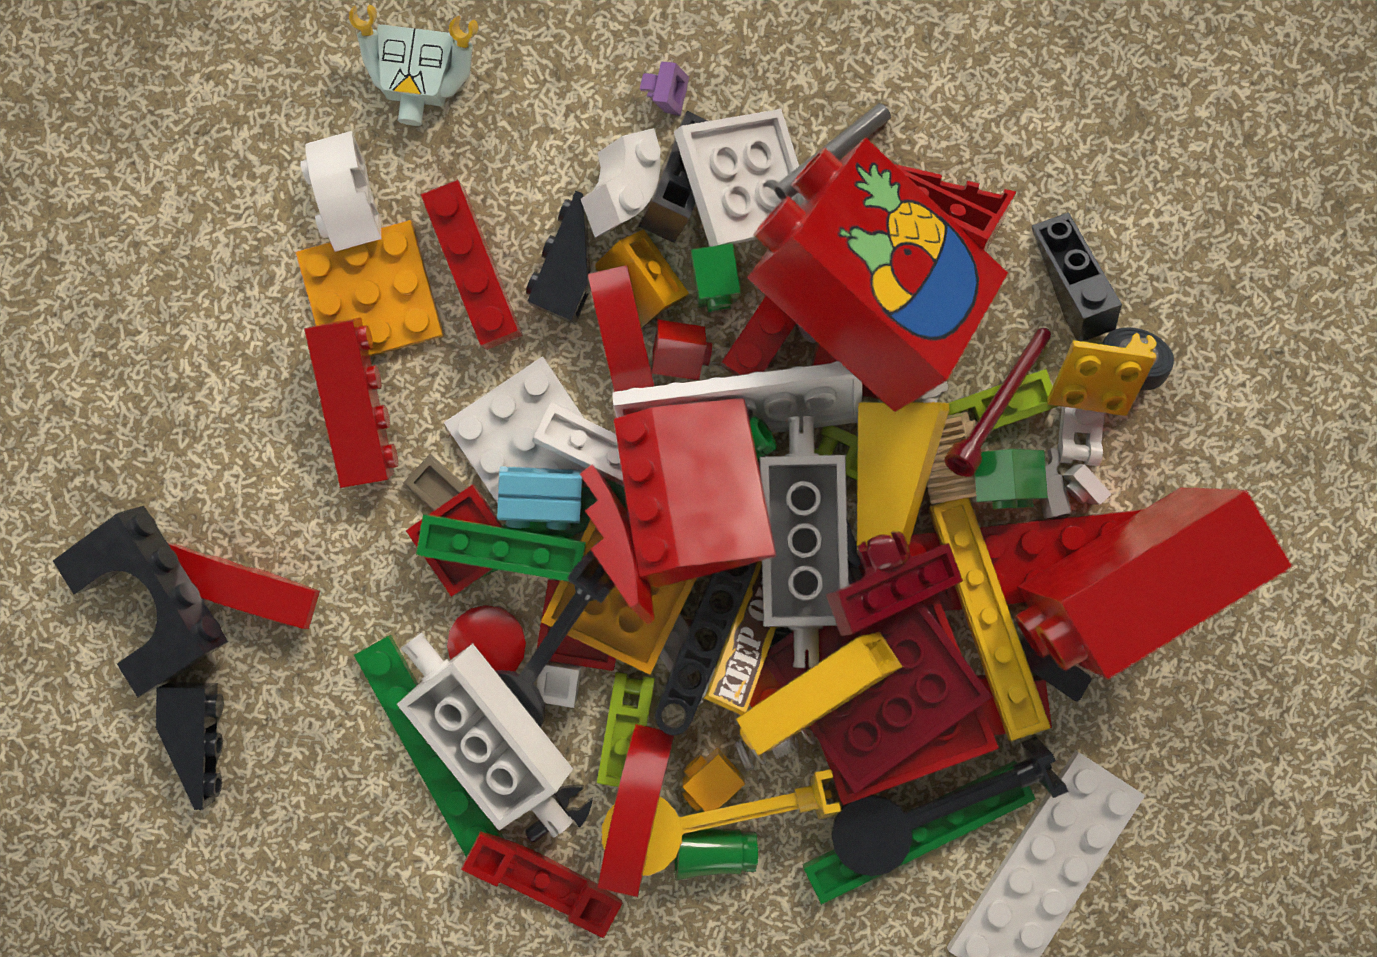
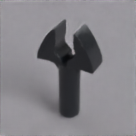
[525,784,593,843]

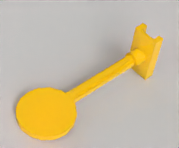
[601,769,841,876]

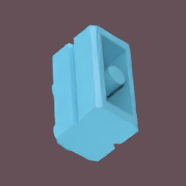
[497,466,582,530]

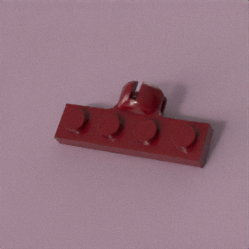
[826,531,963,636]

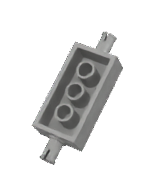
[760,416,848,668]

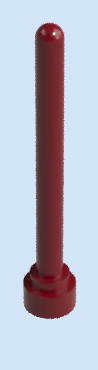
[944,327,1051,477]

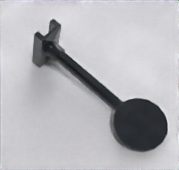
[495,540,616,728]
[831,737,1069,876]

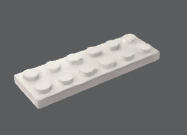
[613,361,862,433]
[947,750,1145,957]

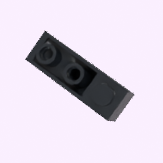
[526,191,591,325]
[1031,212,1122,342]
[156,682,224,810]

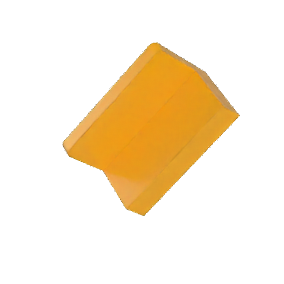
[595,229,689,328]

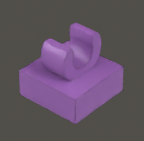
[640,61,689,116]

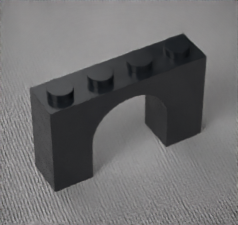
[53,505,229,698]

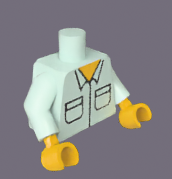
[349,4,479,126]

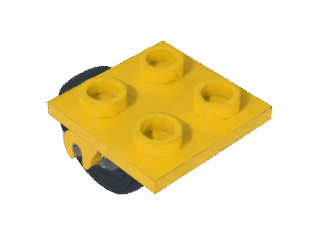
[1047,327,1174,416]

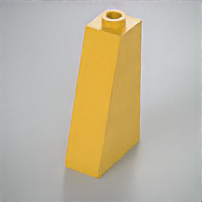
[857,402,949,546]
[736,632,902,756]

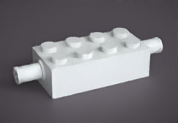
[397,632,573,838]

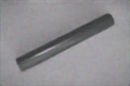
[774,103,891,201]

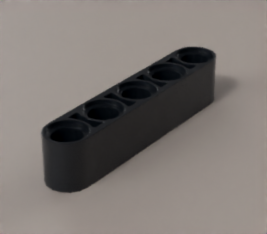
[654,562,756,735]

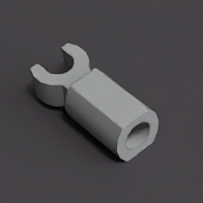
[1039,447,1072,520]

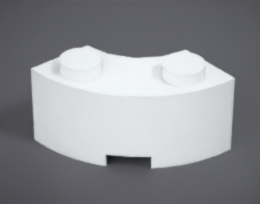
[581,128,660,237]
[300,131,381,252]

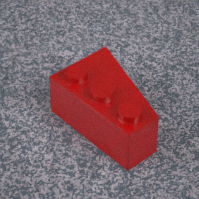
[895,164,1016,251]

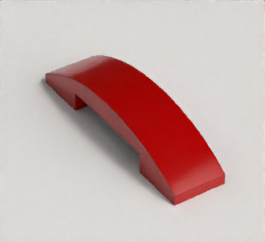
[588,265,655,392]
[597,724,675,897]
[461,832,623,939]

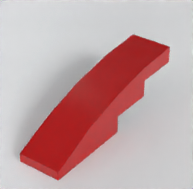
[580,464,655,625]
[168,543,320,629]

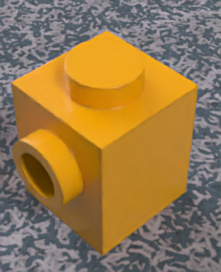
[682,747,745,812]

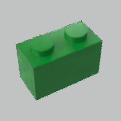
[691,243,741,313]
[975,449,1048,509]

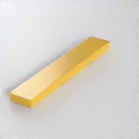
[928,497,1050,741]

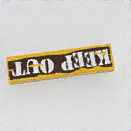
[704,561,777,715]

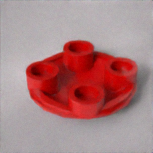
[447,605,526,672]

